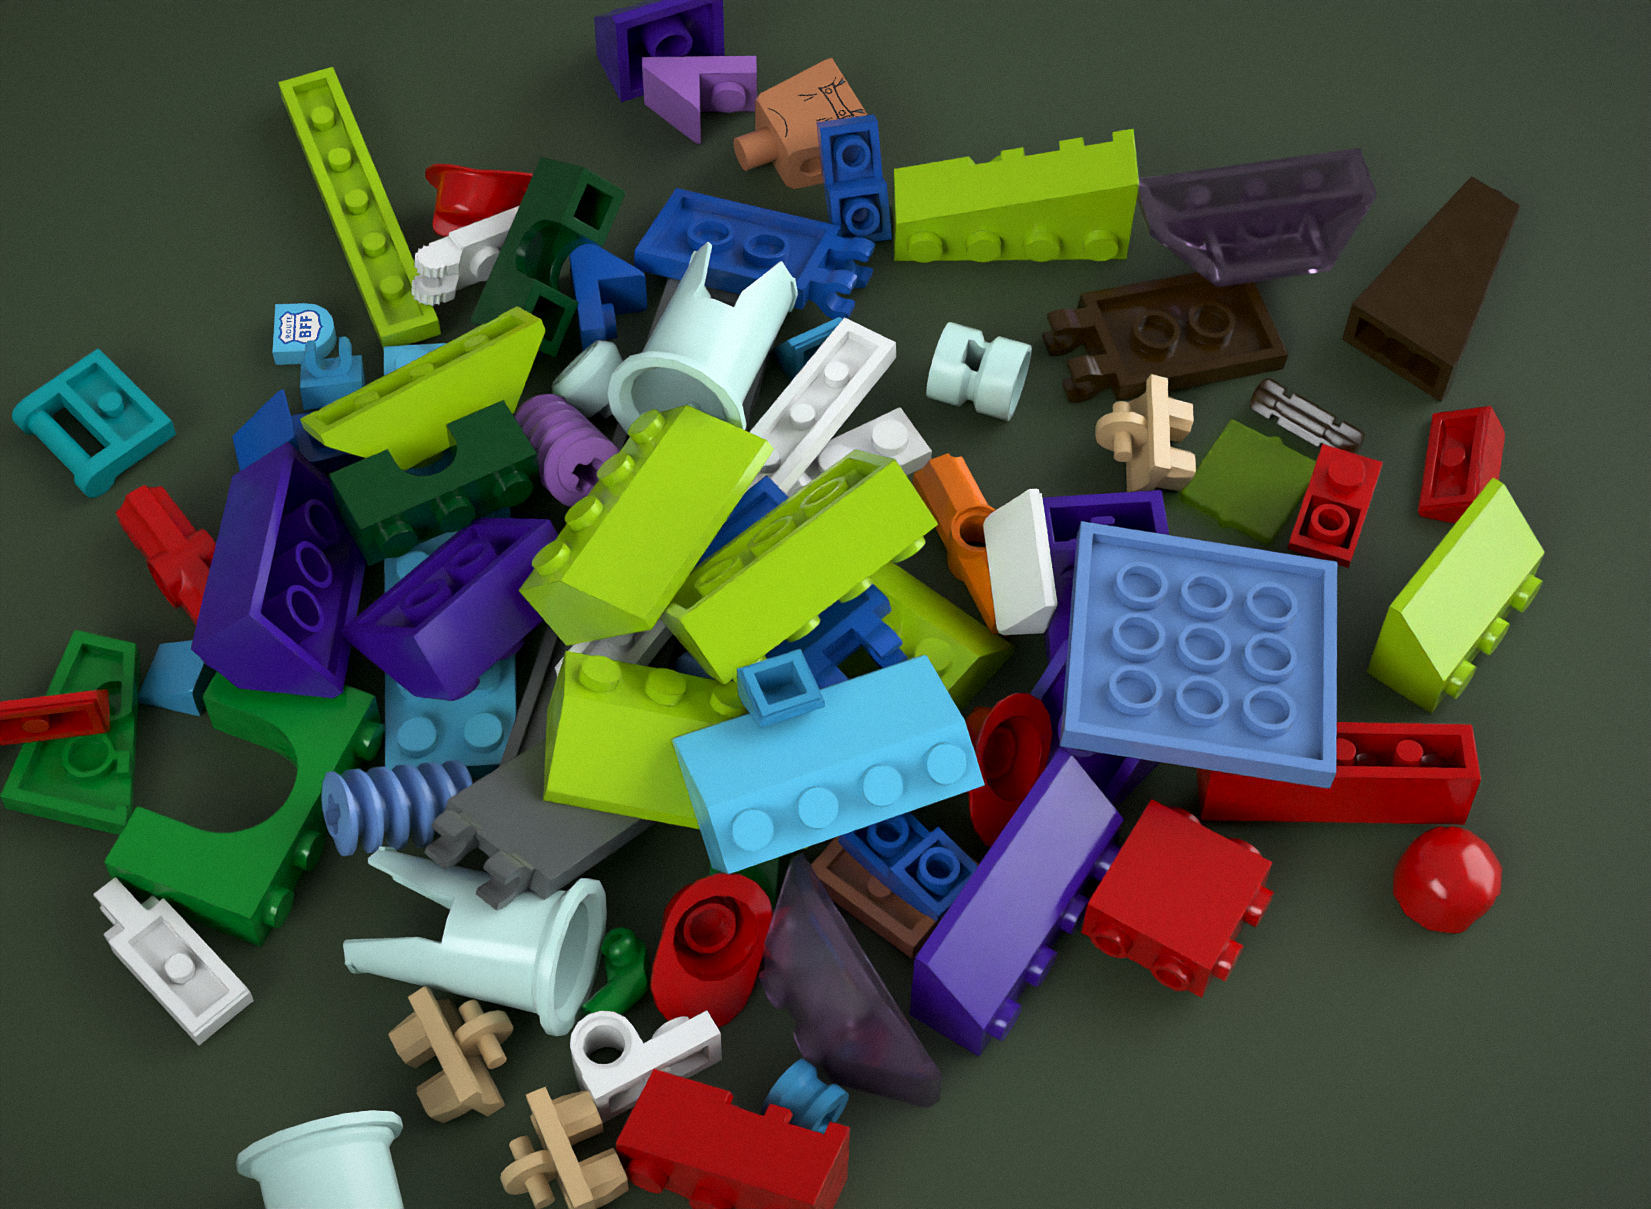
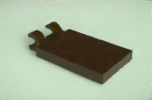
[1042,264,1289,403]

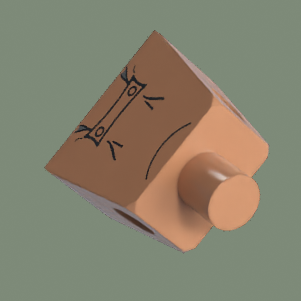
[733,58,868,189]

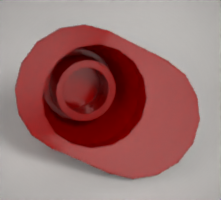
[425,164,533,237]
[965,693,1052,848]
[650,873,773,1028]

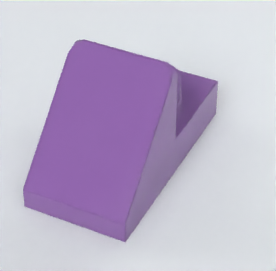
[642,56,757,144]

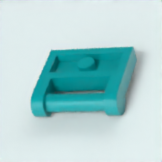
[12,348,176,498]

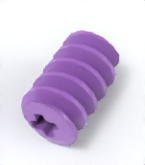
[513,394,620,507]

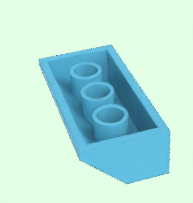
[671,655,985,874]

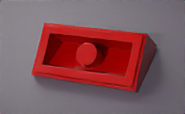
[1418,406,1505,524]
[0,689,110,746]

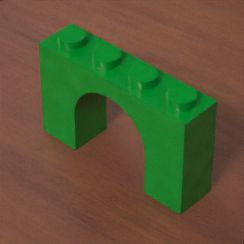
[104,672,385,947]

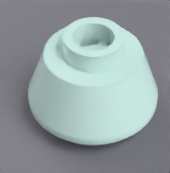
[551,340,623,419]

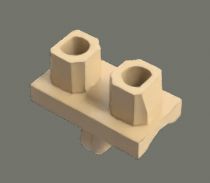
[1095,374,1196,492]
[388,986,514,1123]
[500,1086,629,1209]

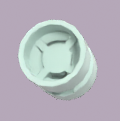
[926,322,1032,421]

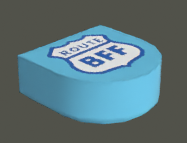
[272,303,337,365]

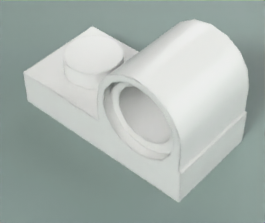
[570,1011,722,1123]

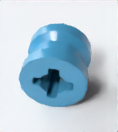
[761,1058,849,1134]

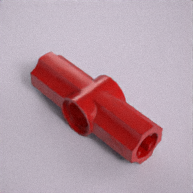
[115,485,216,625]

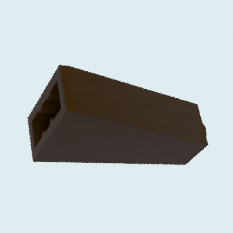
[1342,176,1521,402]

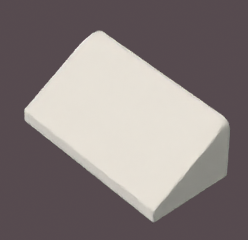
[983,489,1057,635]

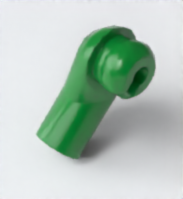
[581,927,650,1016]

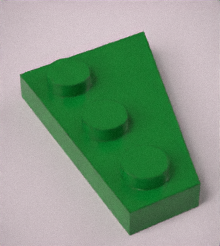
[0,630,141,835]

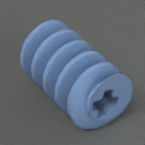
[321,760,473,856]

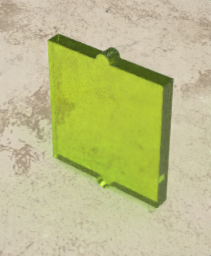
[1179,419,1316,546]

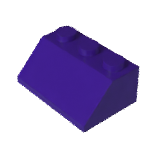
[341,518,558,701]

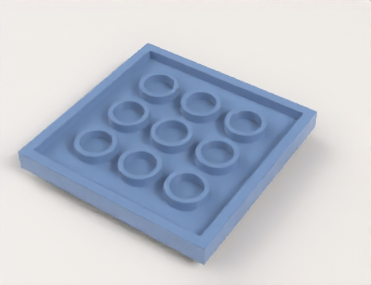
[1060,521,1337,789]

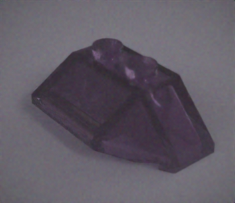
[1137,148,1377,287]
[759,852,943,1108]

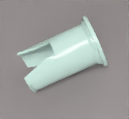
[607,241,798,434]
[343,846,607,1036]
[236,1110,404,1209]

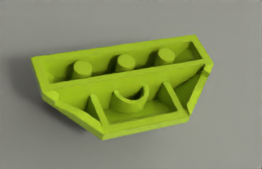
[300,306,546,471]

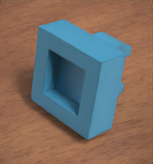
[300,337,365,410]

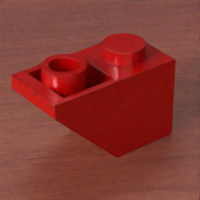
[1287,444,1383,568]

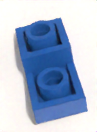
[816,114,892,242]
[838,812,978,921]

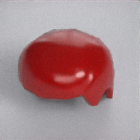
[1393,826,1503,934]

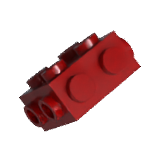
[1081,799,1274,998]

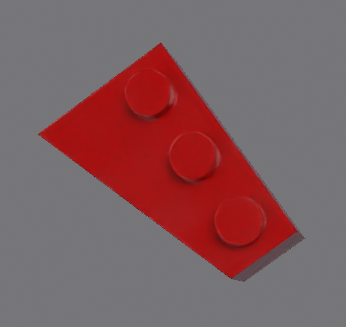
[616,1069,850,1209]

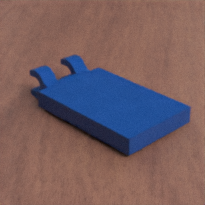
[634,188,875,320]
[694,475,908,689]

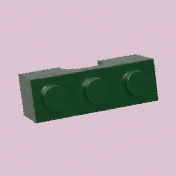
[470,157,626,358]
[329,400,542,566]

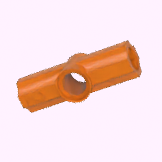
[913,453,1009,637]

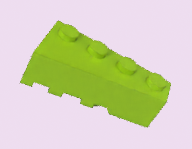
[892,128,1139,263]

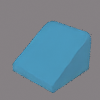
[773,317,842,381]
[138,640,217,716]
[737,649,825,728]

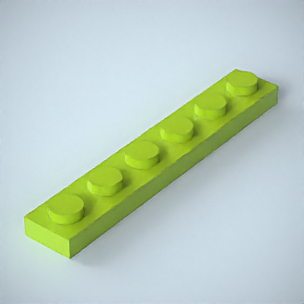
[278,67,441,351]

